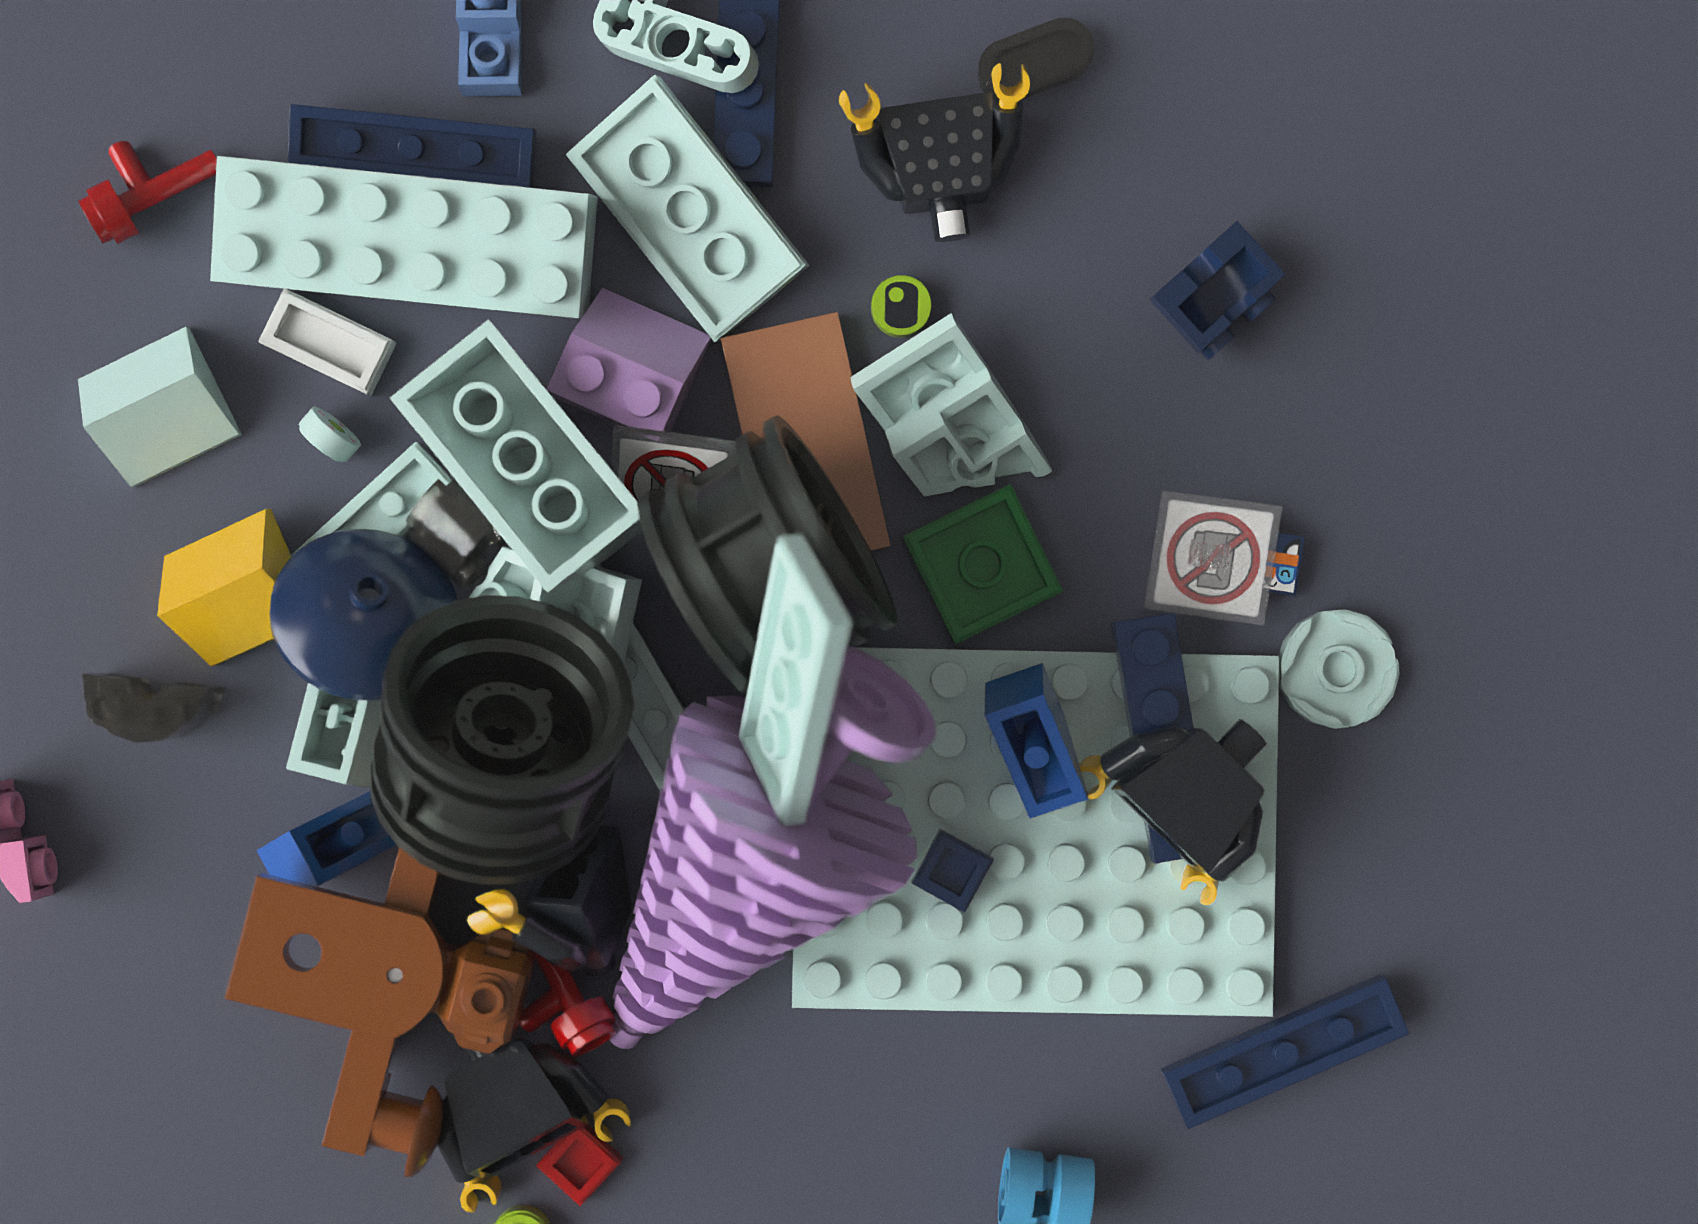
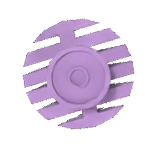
[609,645,936,1049]

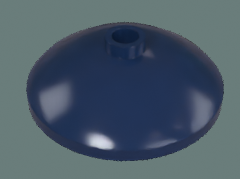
[269,529,458,700]

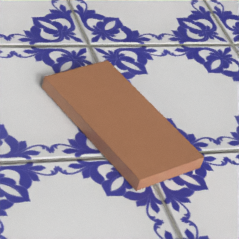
[721,312,891,551]

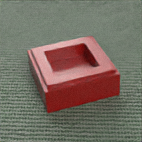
[536,1125,623,1206]

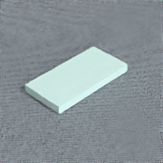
[566,75,810,342]
[739,534,852,827]

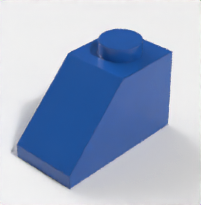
[984,663,1088,818]
[257,791,397,887]

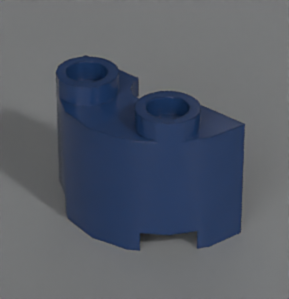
[1149,221,1286,360]

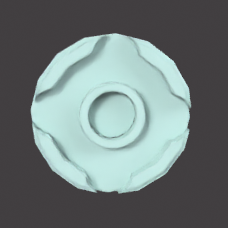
[1278,609,1400,729]

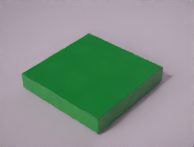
[902,484,1063,644]

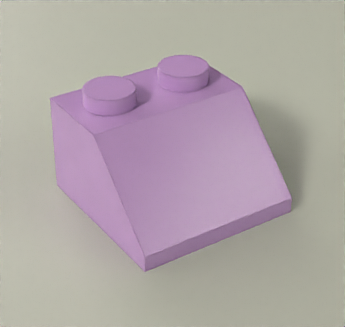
[546,288,712,444]

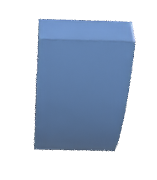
[456,0,522,97]

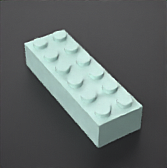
[210,156,598,318]

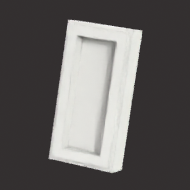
[258,289,397,396]

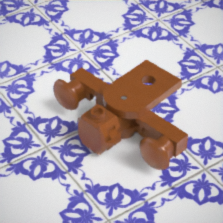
[224,847,536,1178]

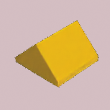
[157,509,292,666]

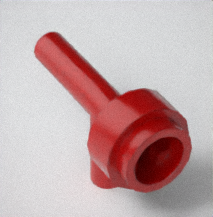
[78,141,217,244]
[519,952,616,1057]

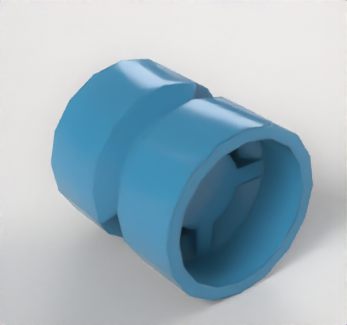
[998,1147,1095,1224]

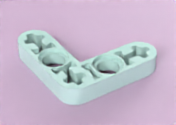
[593,0,759,93]

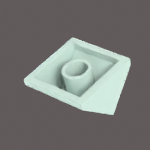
[78,327,242,488]

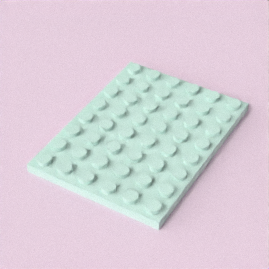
[792,647,1279,1017]

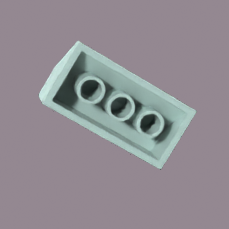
[390,319,643,594]

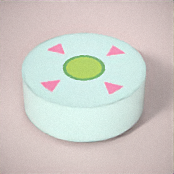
[299,406,361,463]

